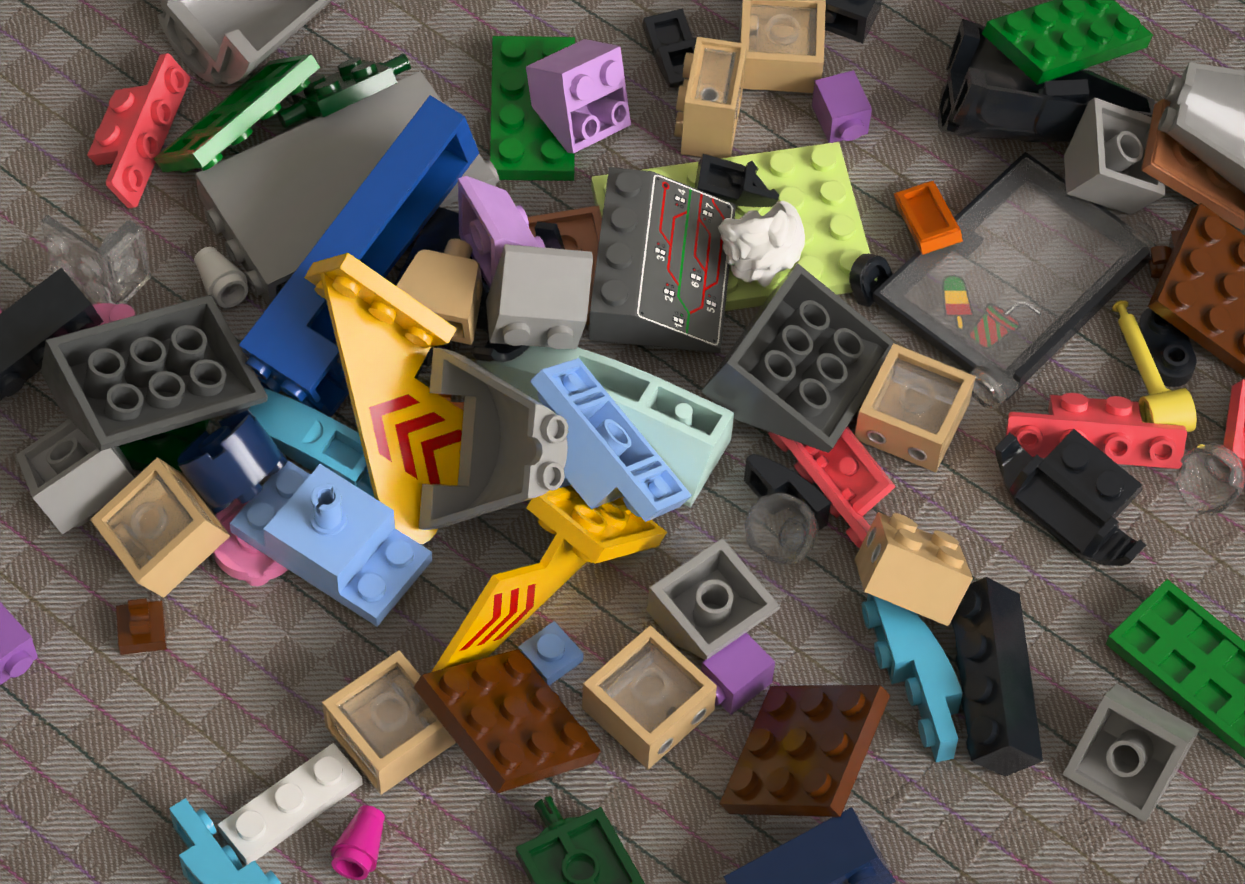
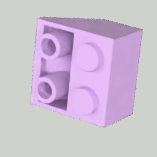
[526,39,631,154]

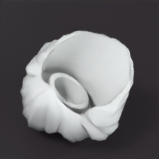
[718,201,805,287]

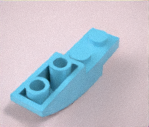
[248,388,374,497]
[862,594,963,762]
[169,798,281,884]

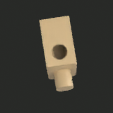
[396,239,483,345]

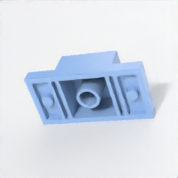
[530,358,692,522]
[229,461,432,627]

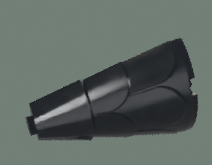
[938,19,1156,142]

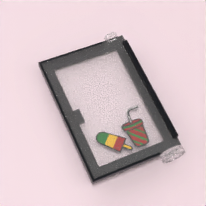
[872,152,1157,409]

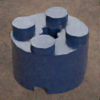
[177,408,288,513]

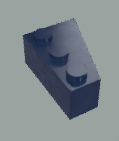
[723,807,896,884]

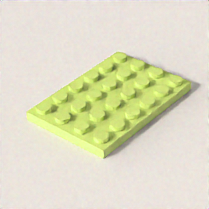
[591,142,877,311]

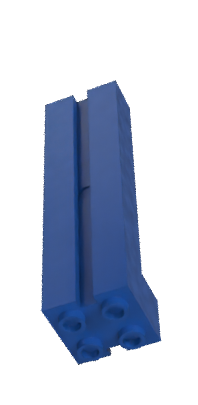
[239,95,479,417]

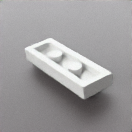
[217,743,363,865]

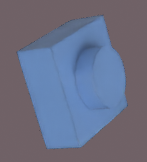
[518,621,583,686]

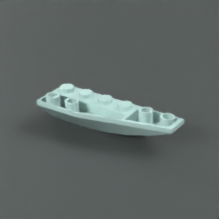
[477,346,734,508]

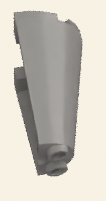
[157,0,332,85]
[1158,62,1245,194]
[419,347,568,530]

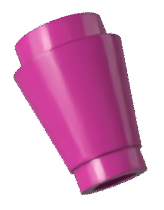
[331,805,385,880]

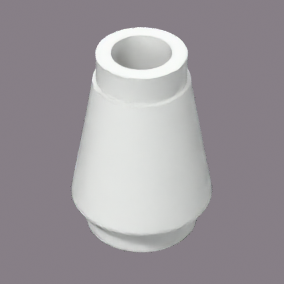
[194,247,248,308]

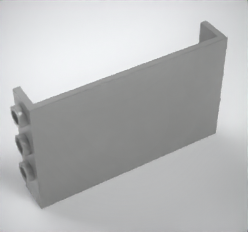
[195,71,499,306]

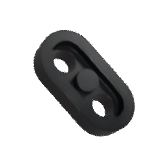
[1138,308,1197,387]

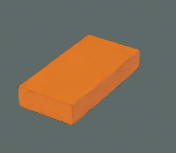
[894,180,963,255]

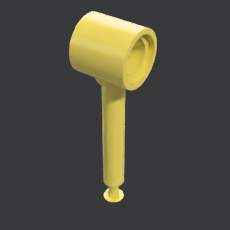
[1112,300,1197,432]

